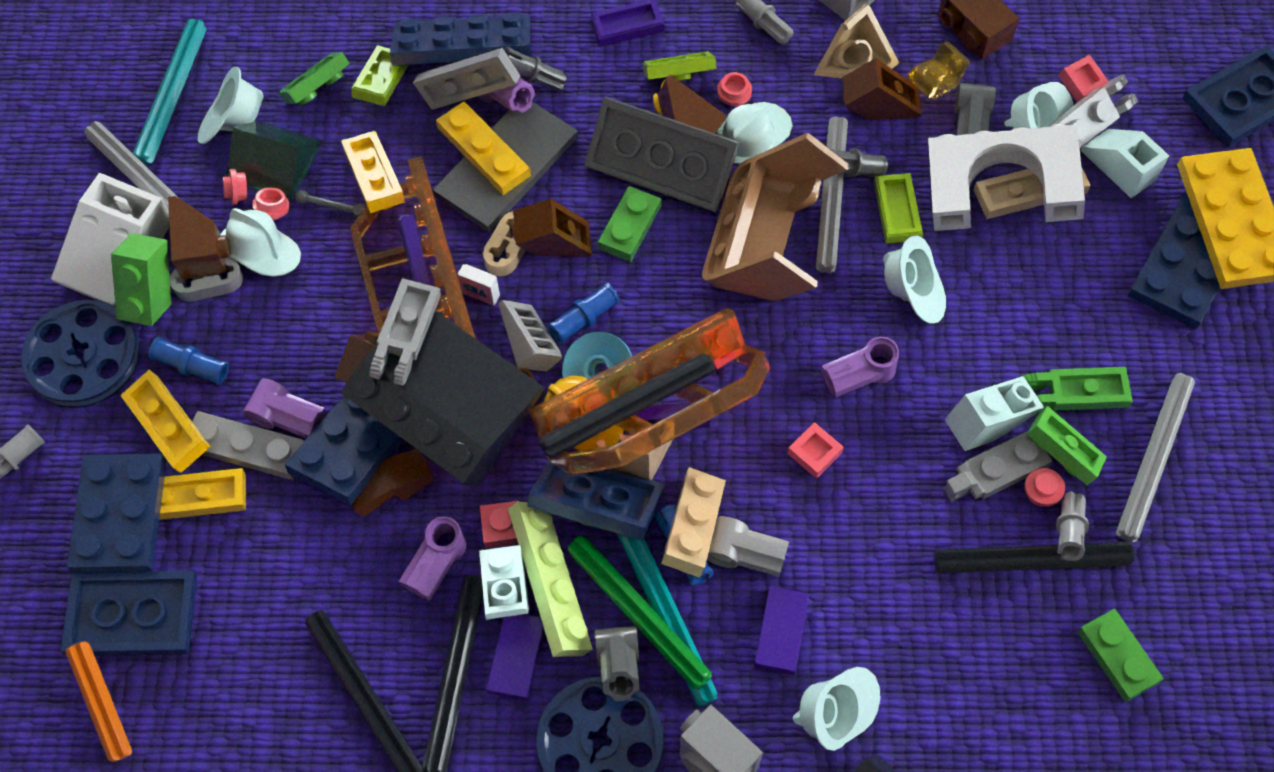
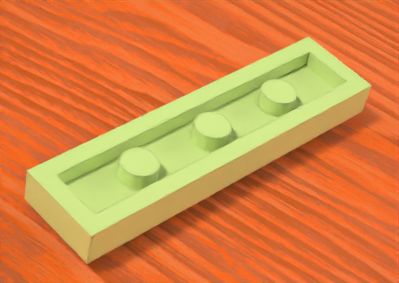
[508,502,593,657]

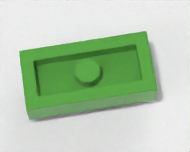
[277,52,350,106]
[598,186,661,262]
[1027,406,1107,486]
[1077,609,1164,703]

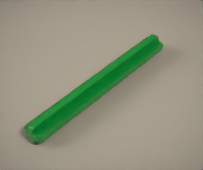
[568,536,712,689]

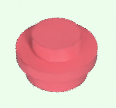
[717,72,752,106]
[222,169,247,205]
[252,188,289,220]
[1024,468,1065,507]

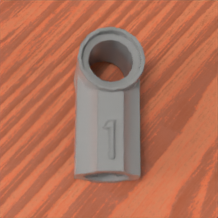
[707,516,789,577]

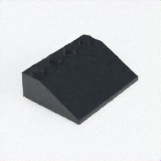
[340,310,545,486]

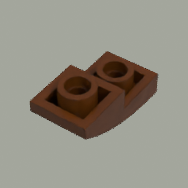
[352,449,435,517]

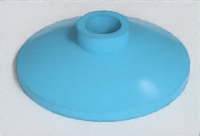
[562,332,635,400]

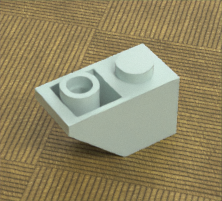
[1081,129,1169,198]
[945,376,1044,451]
[479,545,529,620]

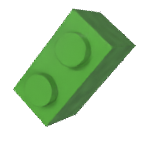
[111,233,172,326]

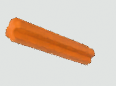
[66,641,132,762]

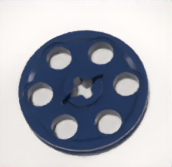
[21,300,140,408]
[536,677,664,772]

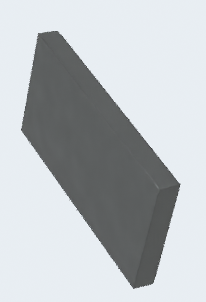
[584,97,740,212]
[433,102,578,233]

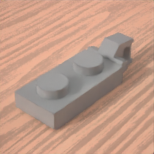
[943,431,1052,502]

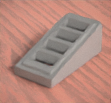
[498,300,562,372]

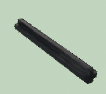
[539,353,715,458]
[933,542,1135,573]
[422,574,483,772]
[305,610,425,772]

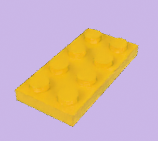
[1177,148,1274,289]

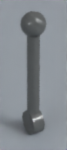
[295,190,368,219]

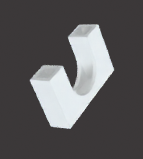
[928,124,1085,231]

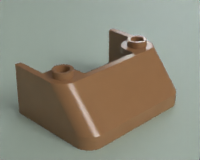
[702,133,849,301]

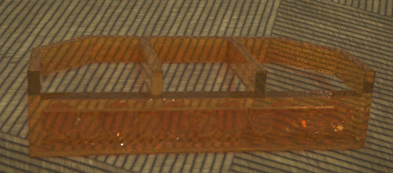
[350,156,475,338]
[529,308,770,475]

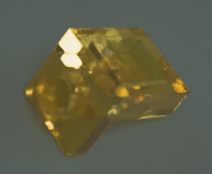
[907,41,970,100]

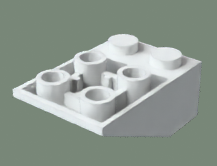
[51,173,170,307]

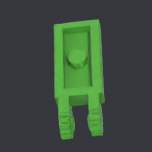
[1020,367,1133,411]

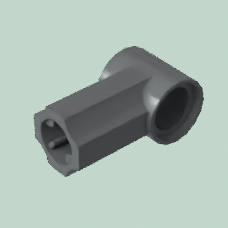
[955,83,996,135]
[595,626,639,701]

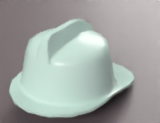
[198,67,264,144]
[1004,82,1074,129]
[717,102,792,164]
[221,208,301,277]
[883,236,946,324]
[793,667,880,751]

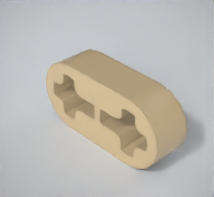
[483,211,526,277]

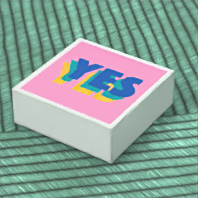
[457,264,500,306]

